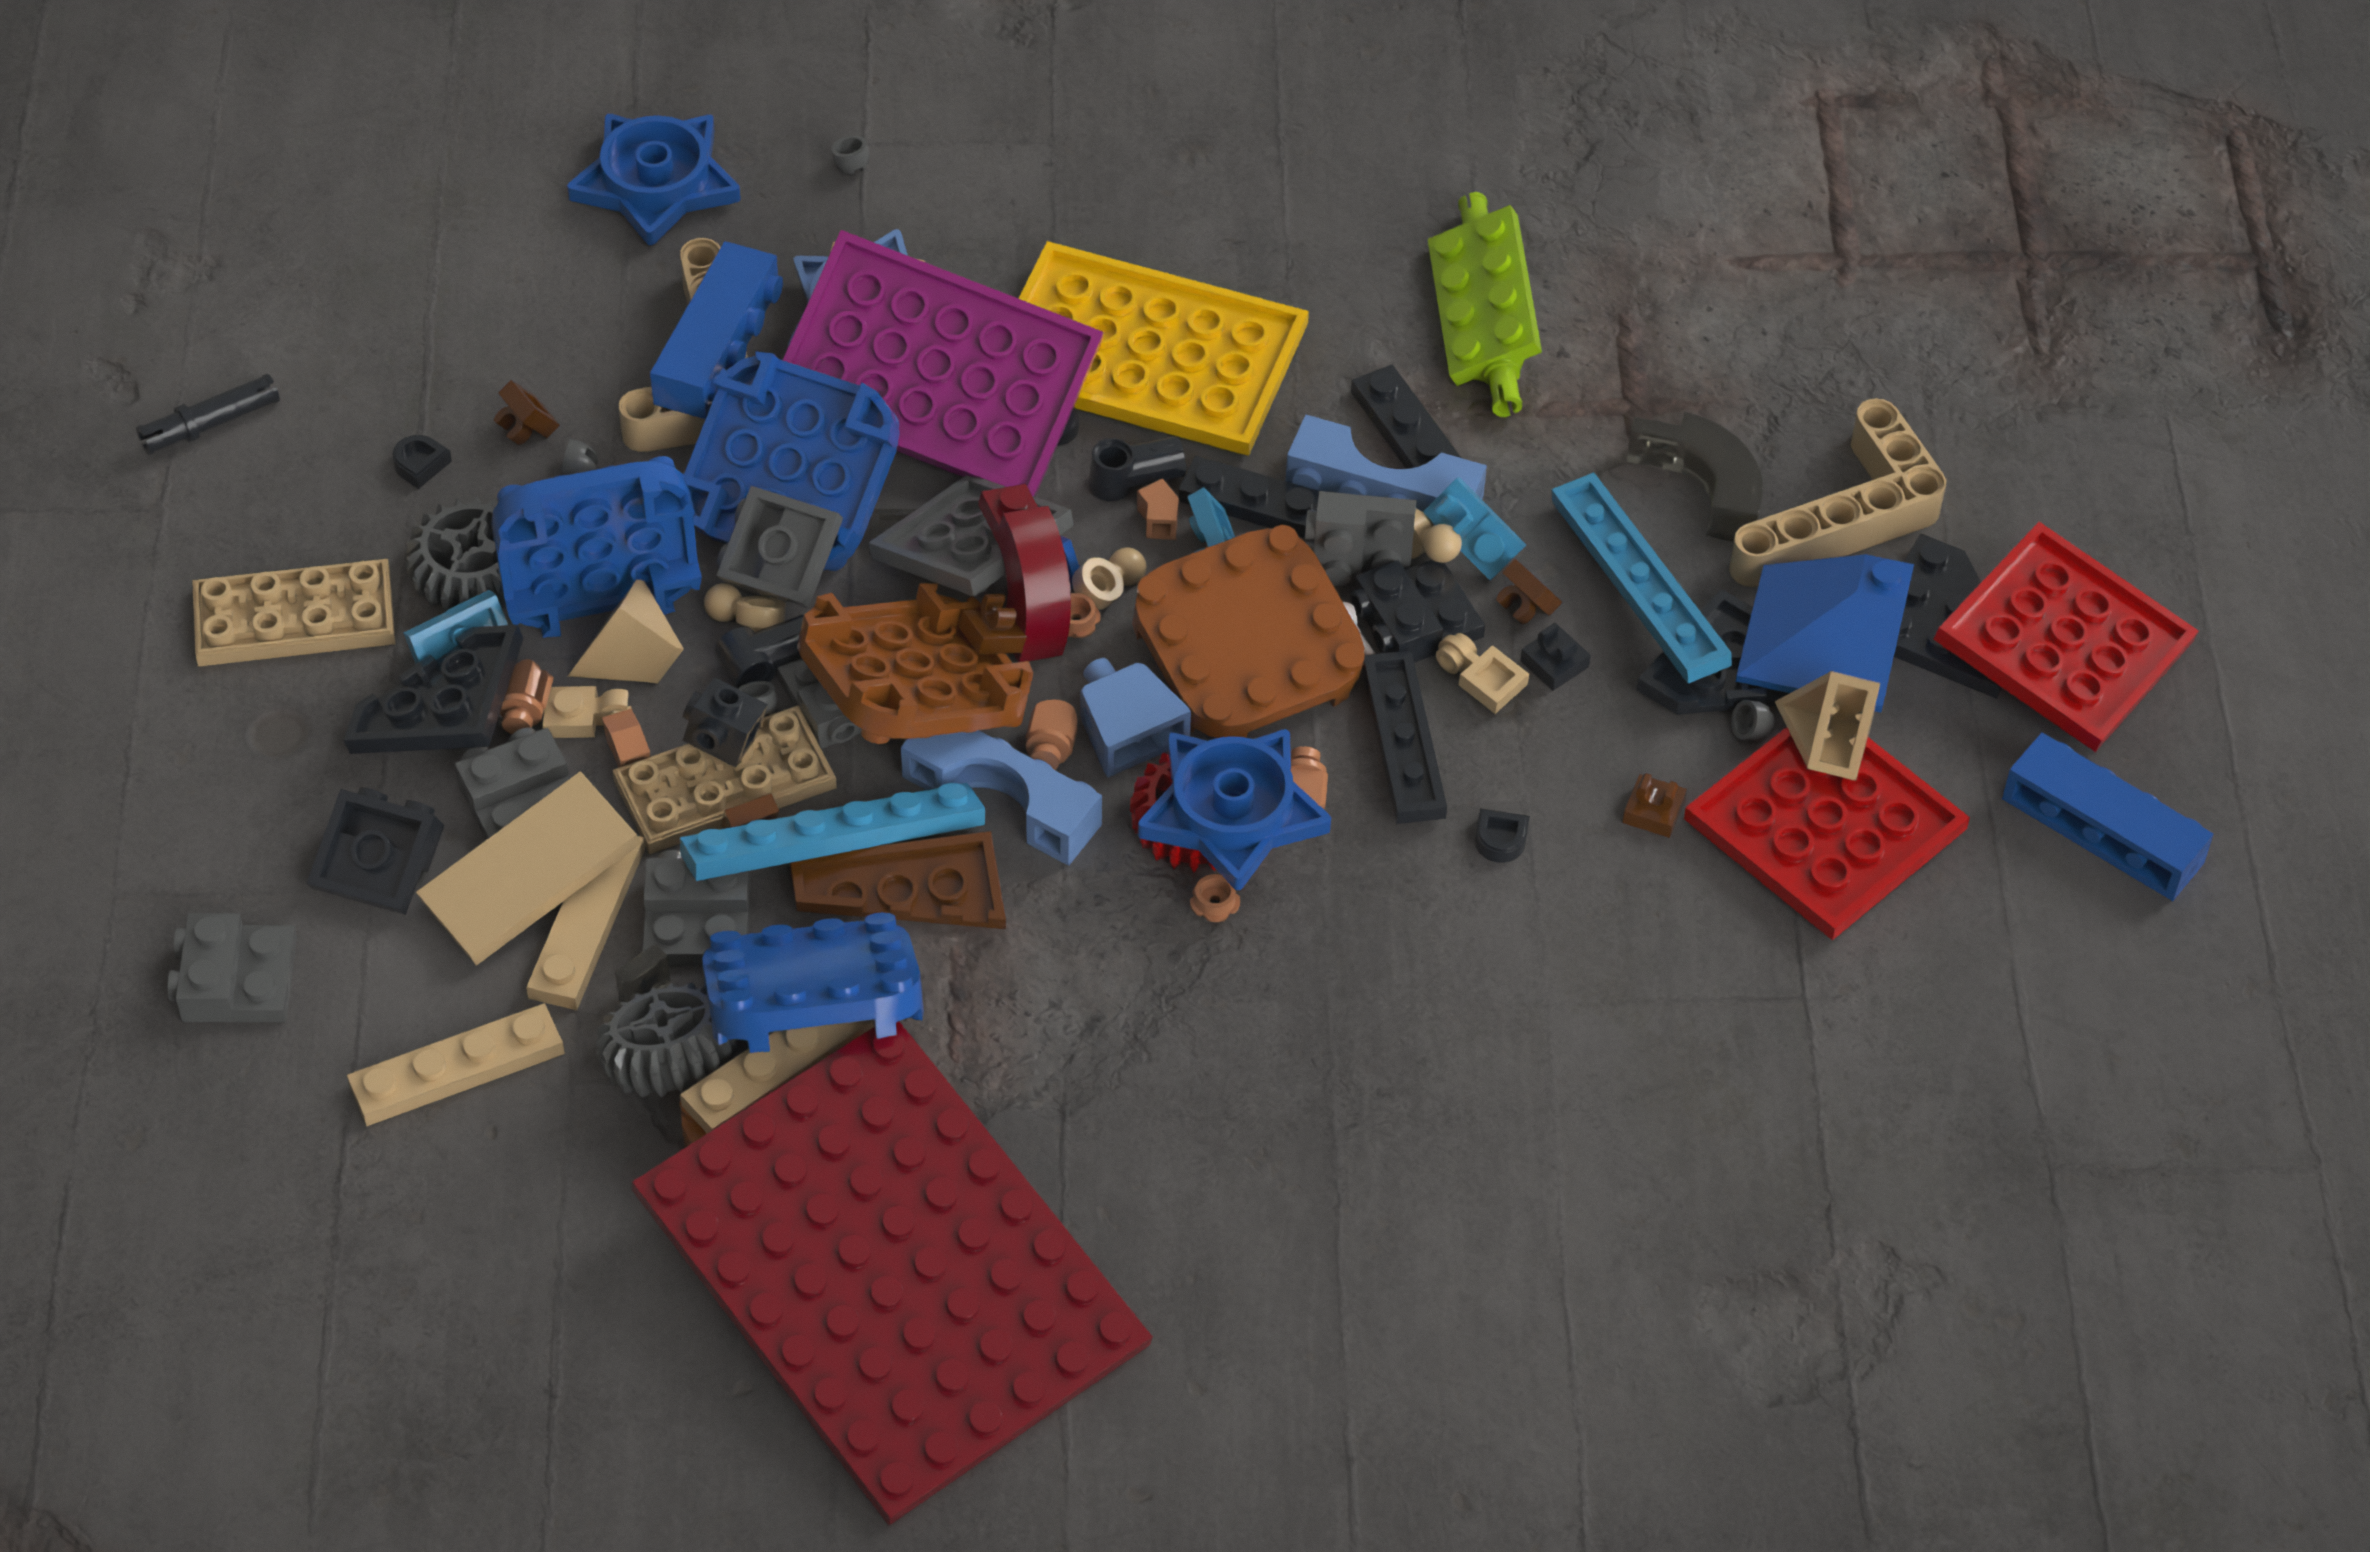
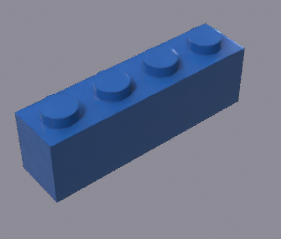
[650,241,783,419]
[2002,732,2214,901]

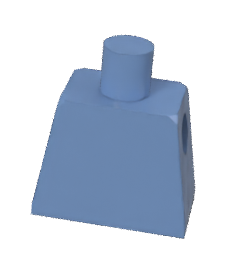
[1080,658,1191,777]

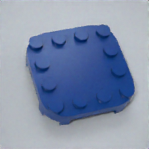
[682,351,900,571]
[491,456,702,638]
[702,912,924,1053]

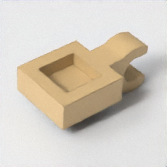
[543,686,632,738]

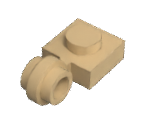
[1436,633,1529,714]

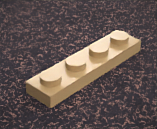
[347,1003,565,1127]
[680,1020,874,1133]

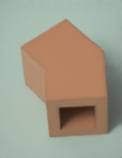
[1137,479,1179,540]
[602,709,650,768]

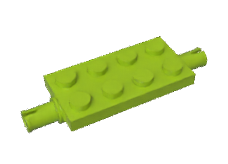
[1427,192,1542,417]

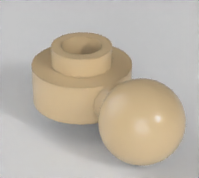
[1412,509,1462,563]
[1072,547,1146,609]
[704,583,786,632]

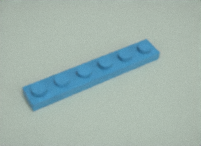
[1551,472,1732,684]
[680,782,985,881]

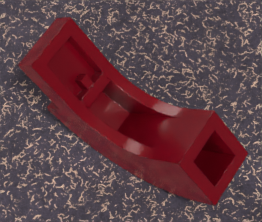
[978,484,1071,662]

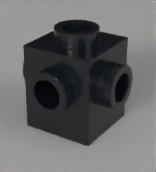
[682,677,768,768]

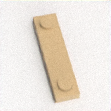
[526,836,645,1010]

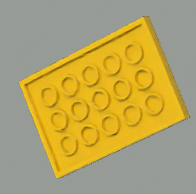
[1018,241,1309,456]

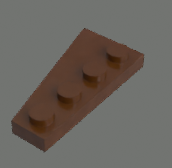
[790,831,1006,929]

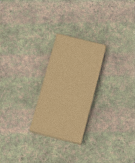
[192,559,396,667]
[612,706,837,854]
[416,771,641,966]

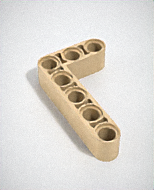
[619,238,748,452]
[1729,398,1946,587]

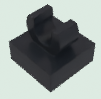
[1520,623,1591,691]

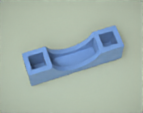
[1286,415,1487,526]
[901,730,1102,866]

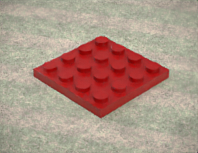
[1933,522,2199,752]
[1684,727,1970,941]

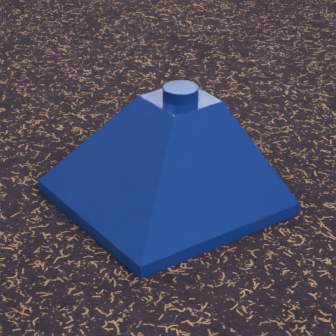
[1735,554,1914,713]

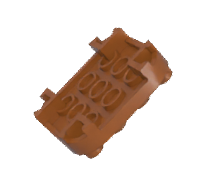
[1132,525,1365,738]
[797,583,1034,744]

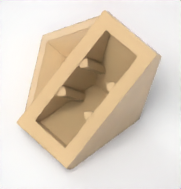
[568,580,684,684]
[1775,671,1880,781]

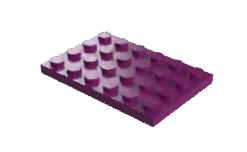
[783,230,1104,497]

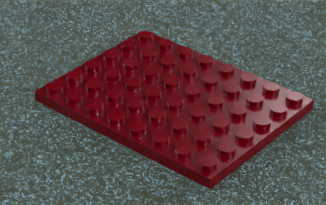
[632,1021,1153,1525]

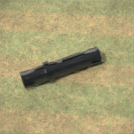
[136,373,280,455]

